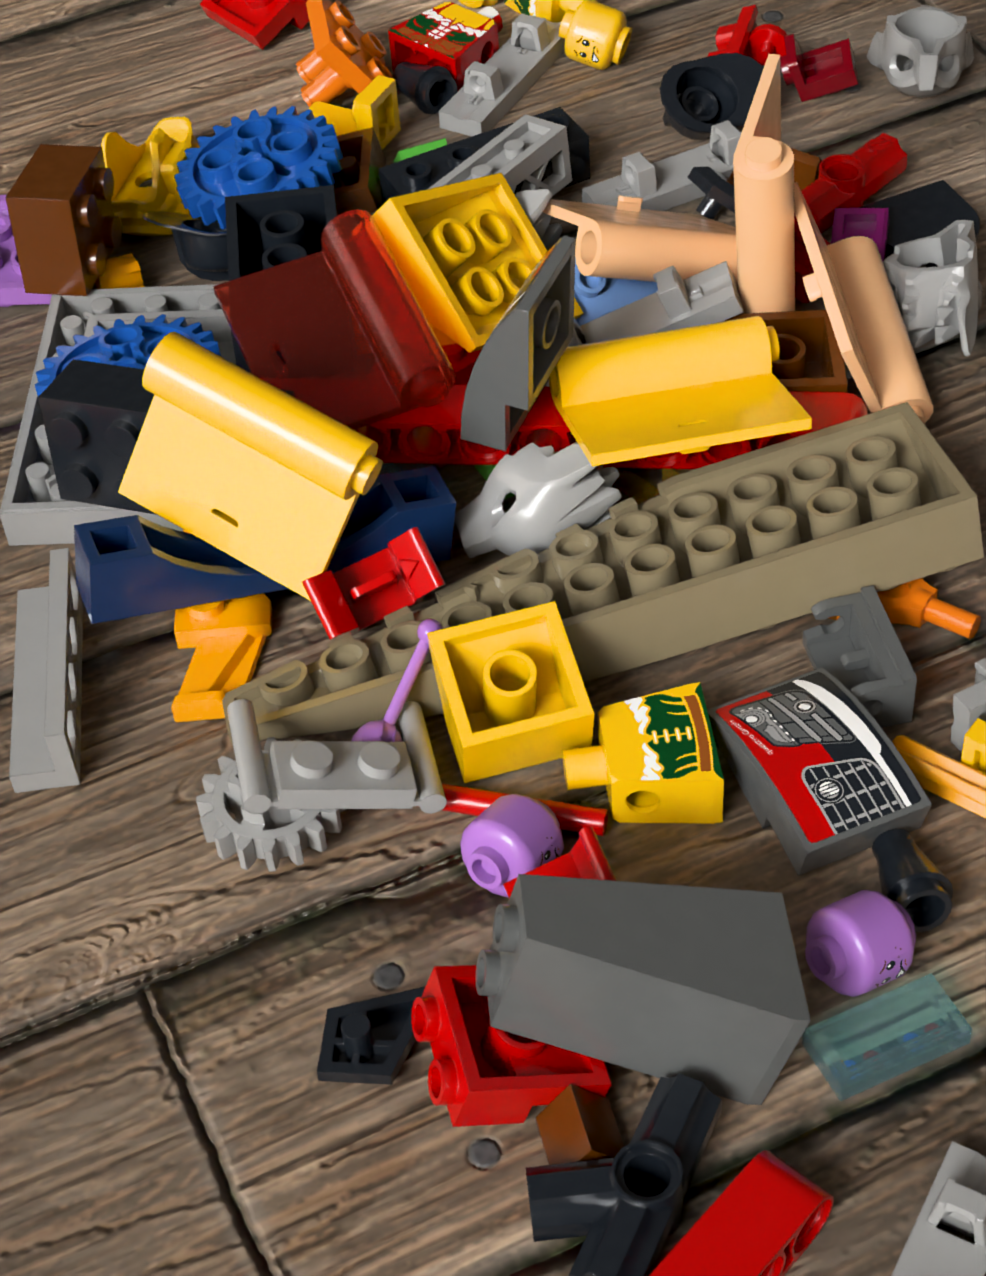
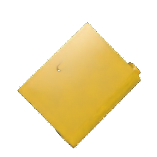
[548,316,812,466]
[118,332,383,601]

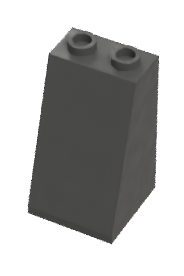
[476,874,811,1105]

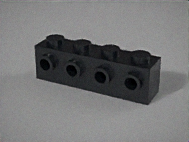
[378,107,590,204]

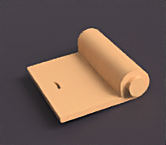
[733,54,795,314]
[794,182,933,425]
[543,195,738,288]

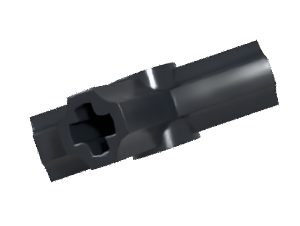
[526,1073,723,1276]

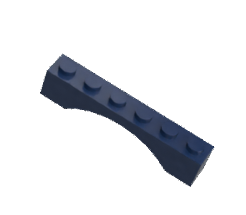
[74,466,456,624]

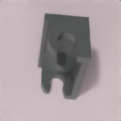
[802,585,917,728]

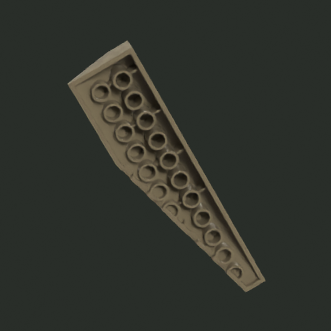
[222,402,984,744]

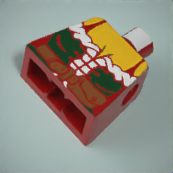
[388,2,503,92]

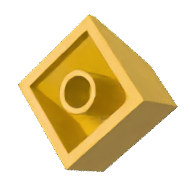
[427,601,594,784]

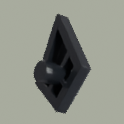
[687,166,735,220]
[317,986,426,1085]

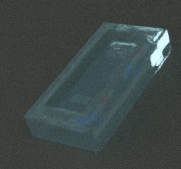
[802,973,972,1102]

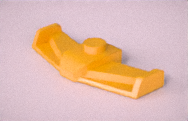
[171,529,272,723]

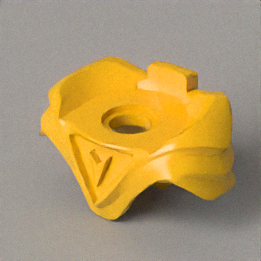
[101,117,200,236]

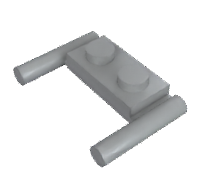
[227,699,447,814]

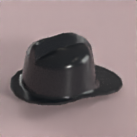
[659,53,764,140]
[143,211,229,281]

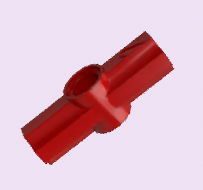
[801,132,907,233]

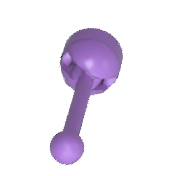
[351,619,443,742]

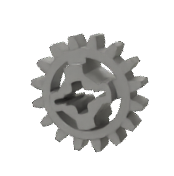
[196,737,346,872]

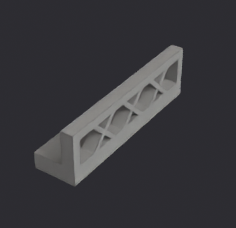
[428,114,572,197]
[9,548,83,793]

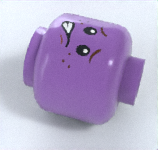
[460,794,564,898]
[805,890,916,997]

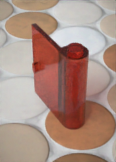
[213,209,456,430]

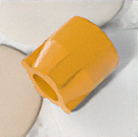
[95,253,144,289]

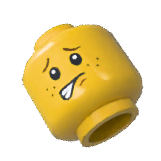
[558,0,632,70]

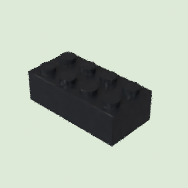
[225,185,355,381]
[38,359,295,515]

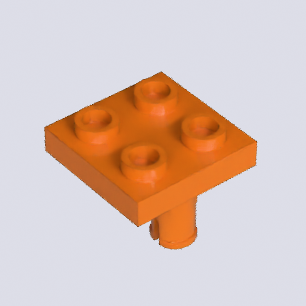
[296,0,393,107]

